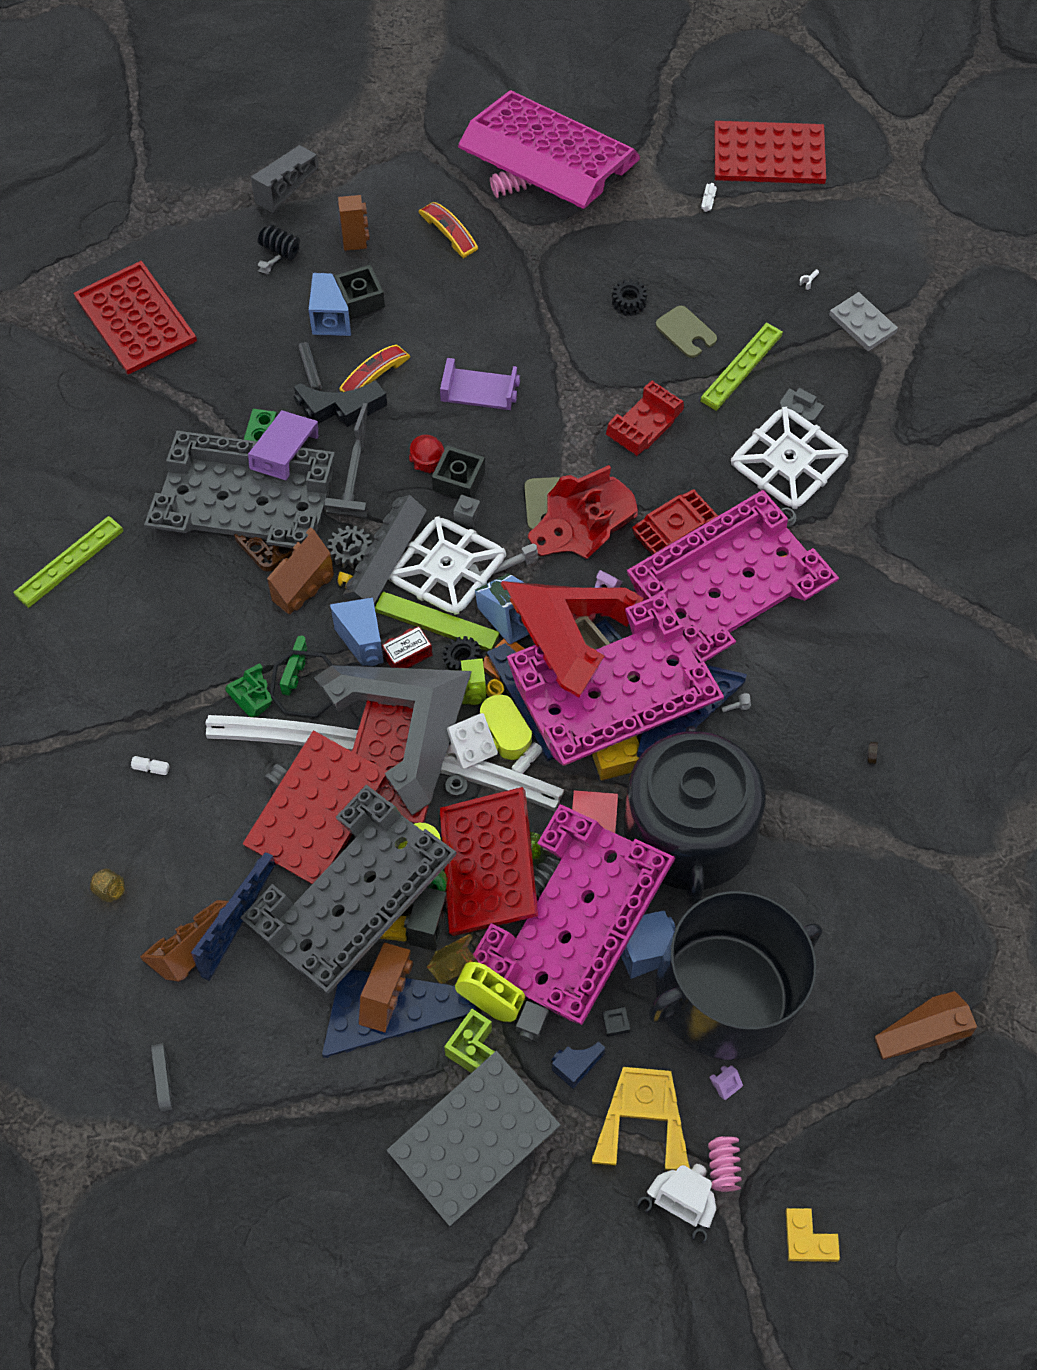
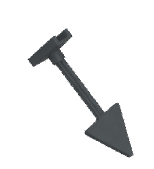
[324,403,368,518]

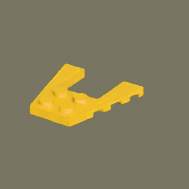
[592,1067,690,1171]

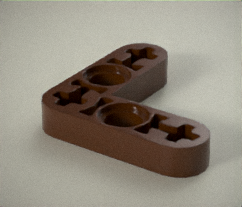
[234,534,294,572]

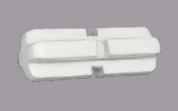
[701,183,717,212]
[512,742,542,774]
[131,756,169,775]

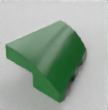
[225,663,272,718]

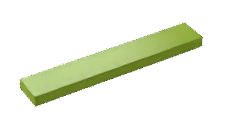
[700,323,783,411]
[13,516,123,608]
[375,592,499,651]

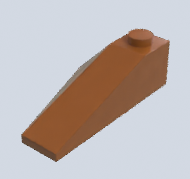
[140,900,229,981]
[874,991,977,1060]

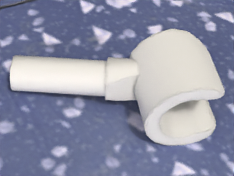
[800,270,819,290]

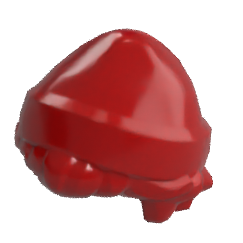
[409,435,444,473]

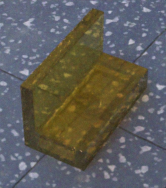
[427,934,478,984]

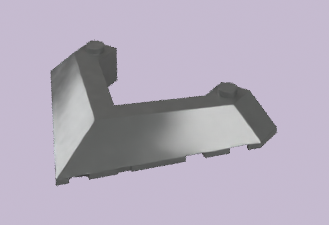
[314,665,472,816]

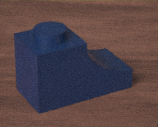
[552,1042,605,1089]

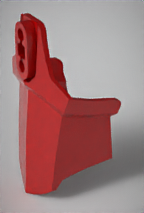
[528,465,638,559]

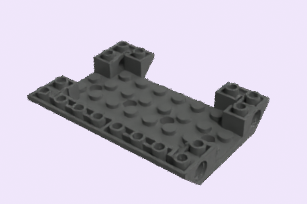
[144,431,335,548]
[240,785,457,994]

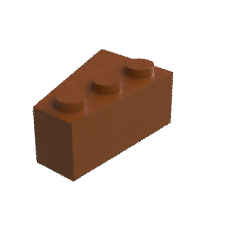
[338,195,370,251]
[359,943,413,1033]

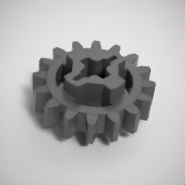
[327,526,372,568]

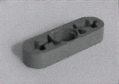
[151,1043,173,1112]

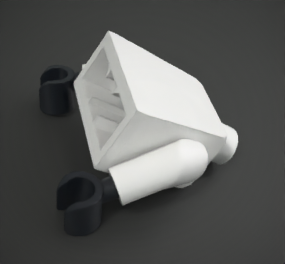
[638,1164,716,1244]

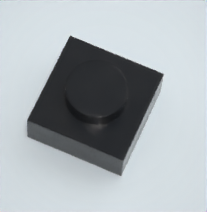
[602,1007,630,1037]

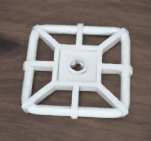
[731,407,848,509]
[388,516,506,615]

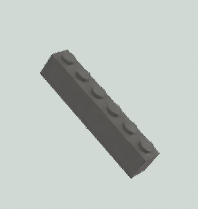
[343,495,427,603]

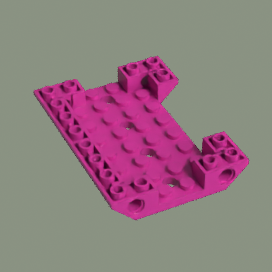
[458,90,640,209]
[627,490,839,663]
[507,593,724,766]
[469,804,675,1025]

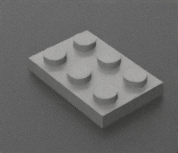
[829,292,898,351]

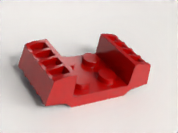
[606,381,684,456]
[632,489,718,555]

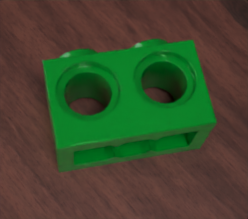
[244,409,277,442]

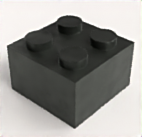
[334,265,385,319]
[432,446,485,499]
[404,887,448,951]

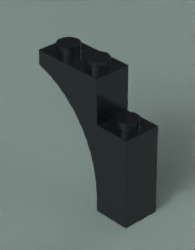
[293,380,387,427]

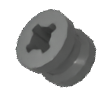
[264,764,287,791]

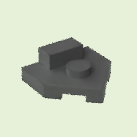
[779,388,824,428]

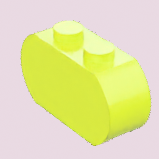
[480,695,532,760]
[455,962,525,1022]

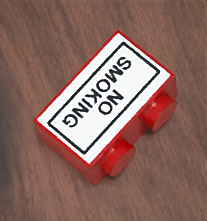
[382,626,433,668]

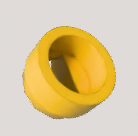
[337,572,353,588]
[486,679,504,697]

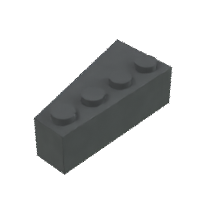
[251,145,319,213]

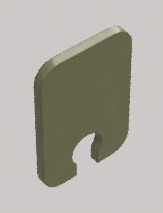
[656,306,717,358]
[525,477,560,530]

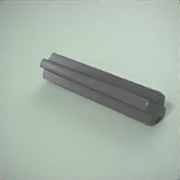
[299,342,322,391]

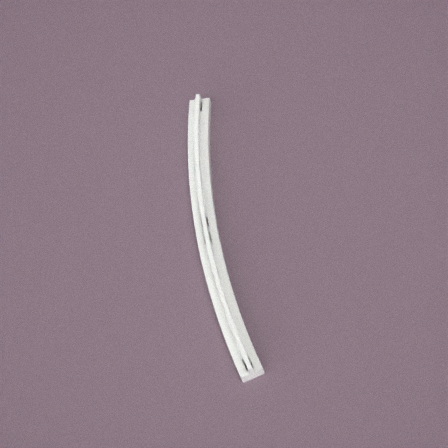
[206,715,564,812]

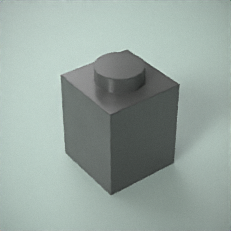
[453,495,481,530]
[516,1001,549,1042]

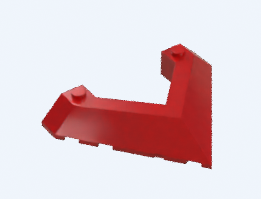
[501,581,644,698]

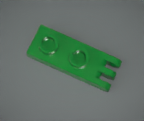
[280,636,307,696]

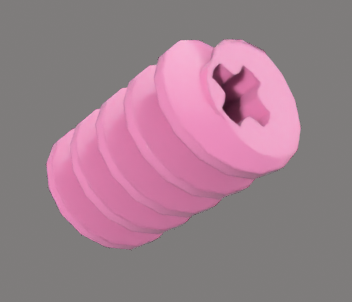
[490,171,531,198]
[708,1137,742,1192]

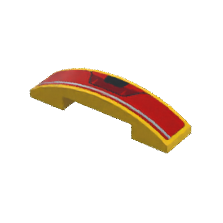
[418,202,478,258]
[339,345,410,392]

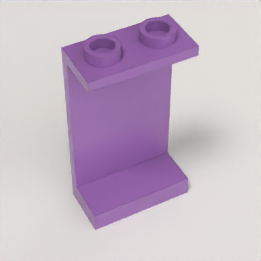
[440,358,520,410]
[248,410,318,480]

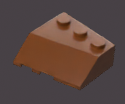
[267,527,334,615]

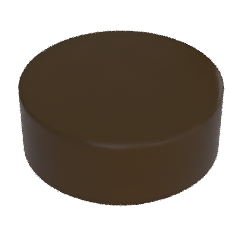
[867,742,878,764]

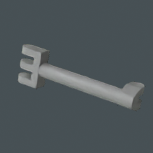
[469,544,538,576]

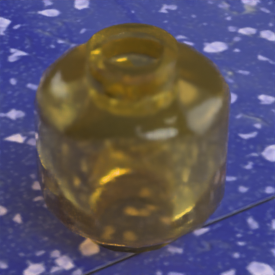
[90,868,125,902]

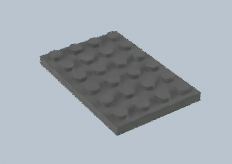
[387,1051,561,1226]

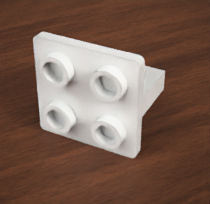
[446,713,498,769]

